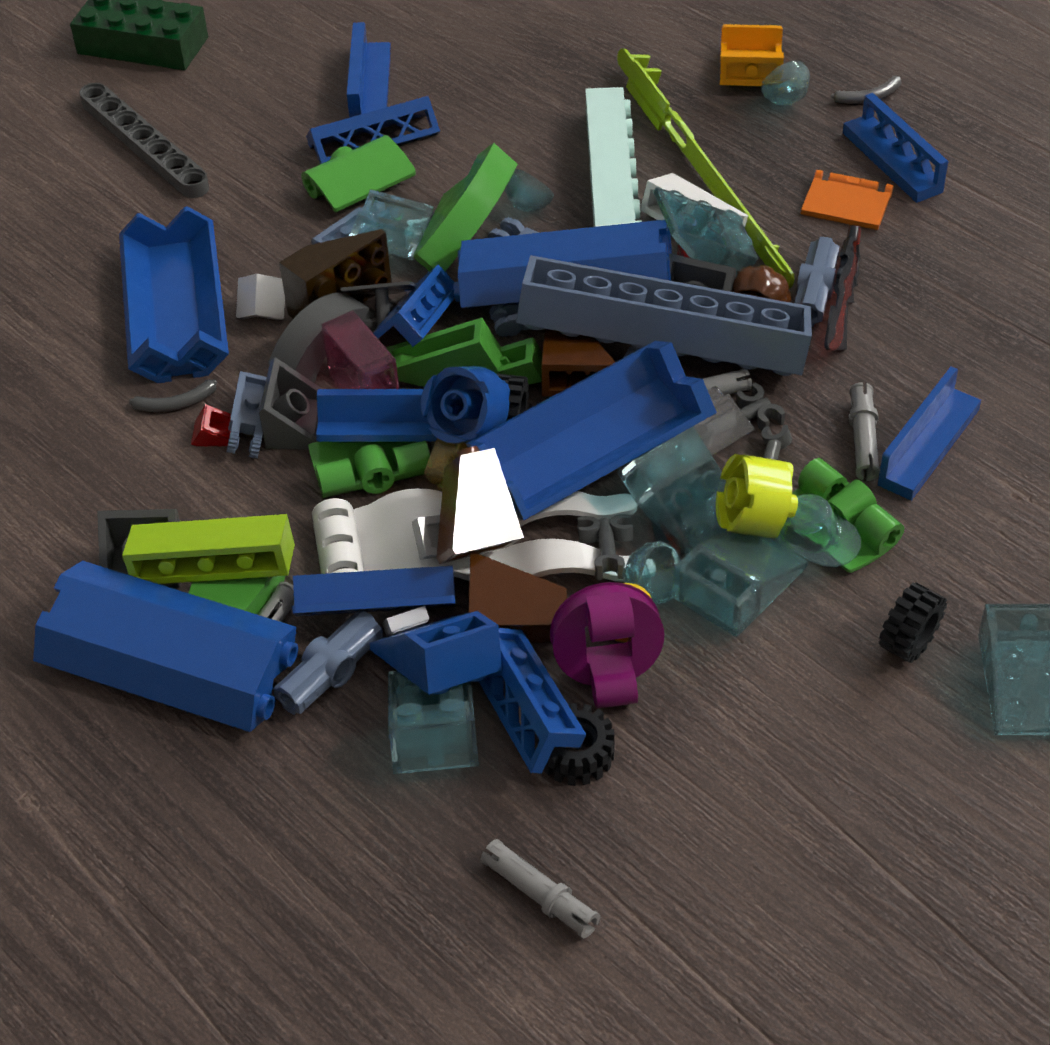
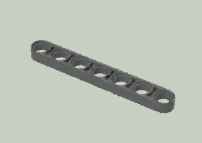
[79,83,209,198]

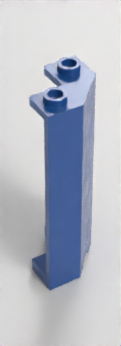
[119,207,229,383]
[454,219,672,309]
[466,341,717,520]
[33,561,298,732]

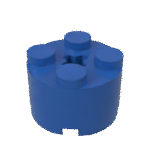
[421,366,510,443]

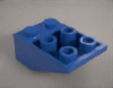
[369,611,502,695]

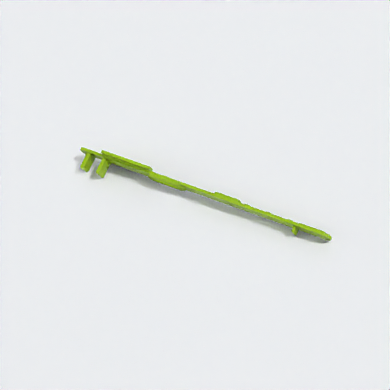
[617,49,794,289]

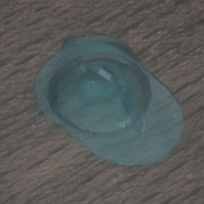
[775,494,861,567]

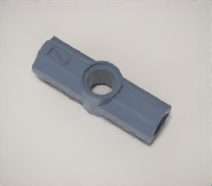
[794,237,840,327]
[273,610,383,715]

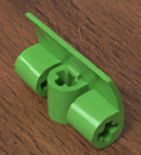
[302,135,416,212]
[308,441,433,498]
[786,458,905,573]

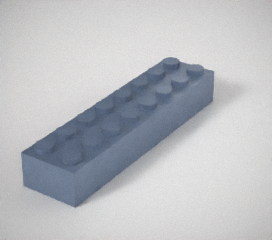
[516,255,812,376]

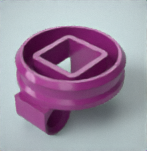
[550,582,665,709]

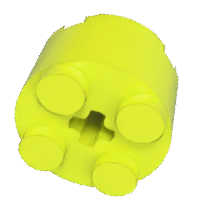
[716,454,798,539]

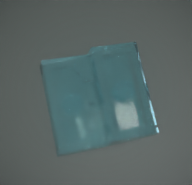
[350,189,434,260]

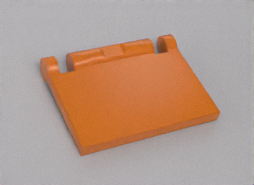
[801,170,894,230]

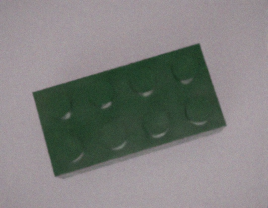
[70,0,208,71]

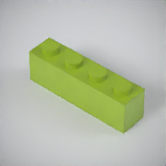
[122,514,295,584]

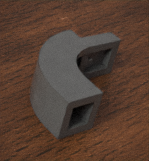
[268,292,377,382]

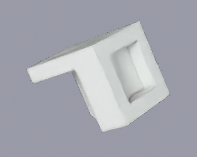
[236,274,285,320]

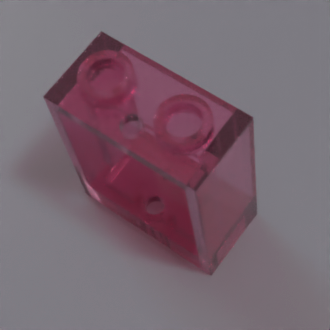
[321,310,399,389]

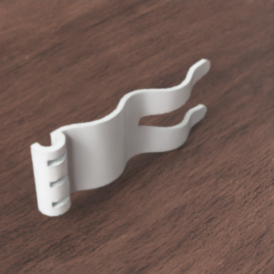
[312,488,657,582]

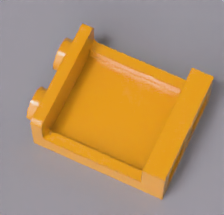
[720,24,784,87]

